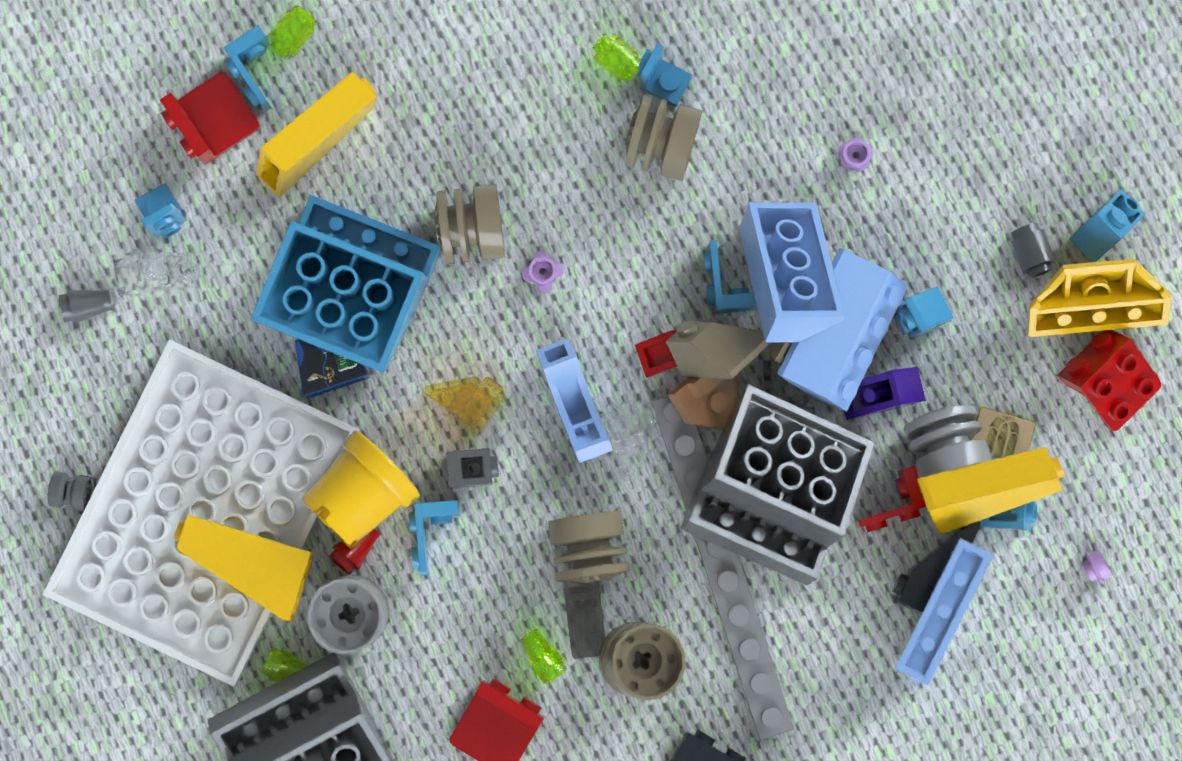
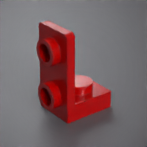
[855,466,927,533]

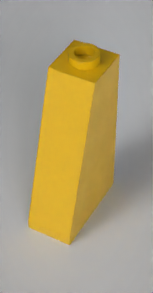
[256,71,377,199]
[917,447,1065,535]
[174,514,315,622]

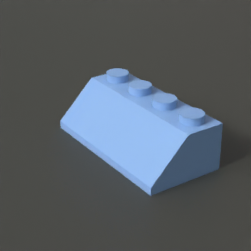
[739,202,845,342]
[777,248,908,412]

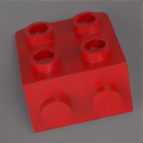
[160,72,260,165]
[1057,330,1161,431]
[450,678,545,761]

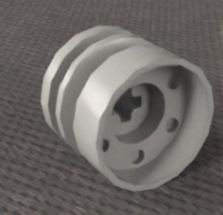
[903,405,992,478]
[307,574,389,655]

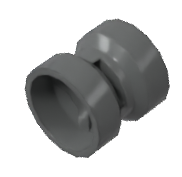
[47,471,92,511]

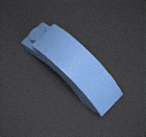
[536,338,612,463]

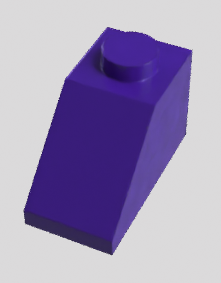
[844,366,926,420]

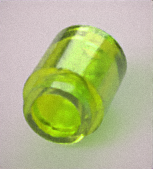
[267,5,317,59]
[592,33,641,84]

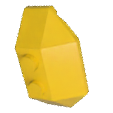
[1027,259,1172,337]

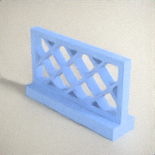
[895,538,994,686]

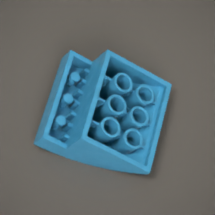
[250,195,441,373]

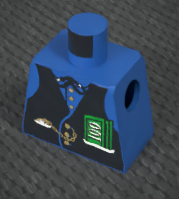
[295,339,371,399]

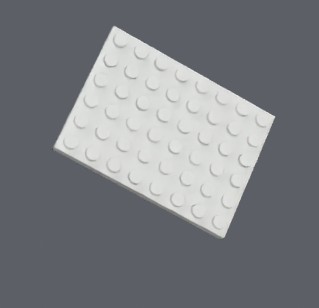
[42,339,360,687]

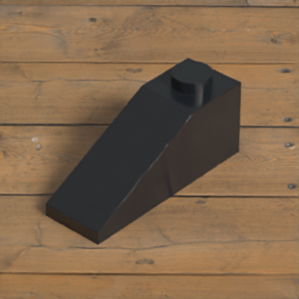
[892,521,982,615]

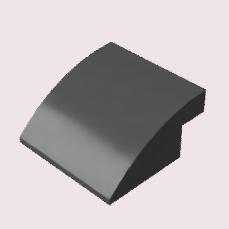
[680,384,875,585]
[207,652,394,761]

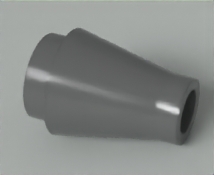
[59,290,113,324]

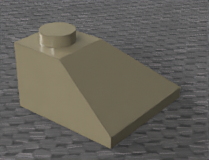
[666,320,771,379]

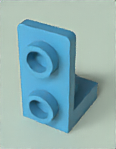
[223,25,271,111]
[637,43,693,107]
[135,183,187,238]
[703,240,757,314]
[409,500,460,575]

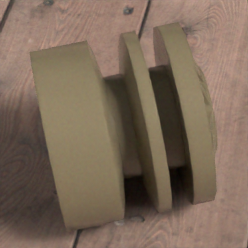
[625,94,702,181]
[434,184,505,265]
[548,511,630,584]
[599,622,686,700]

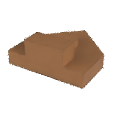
[667,376,740,430]

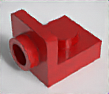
[635,330,678,378]

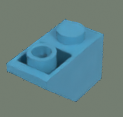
[1069,189,1145,262]
[895,286,954,340]

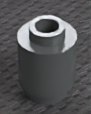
[1011,223,1056,277]

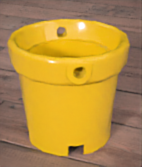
[301,430,420,549]

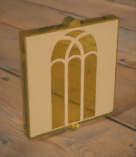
[971,406,1037,457]

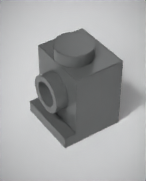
[446,448,499,489]

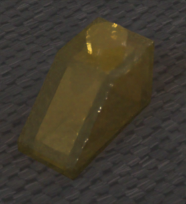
[422,376,506,433]

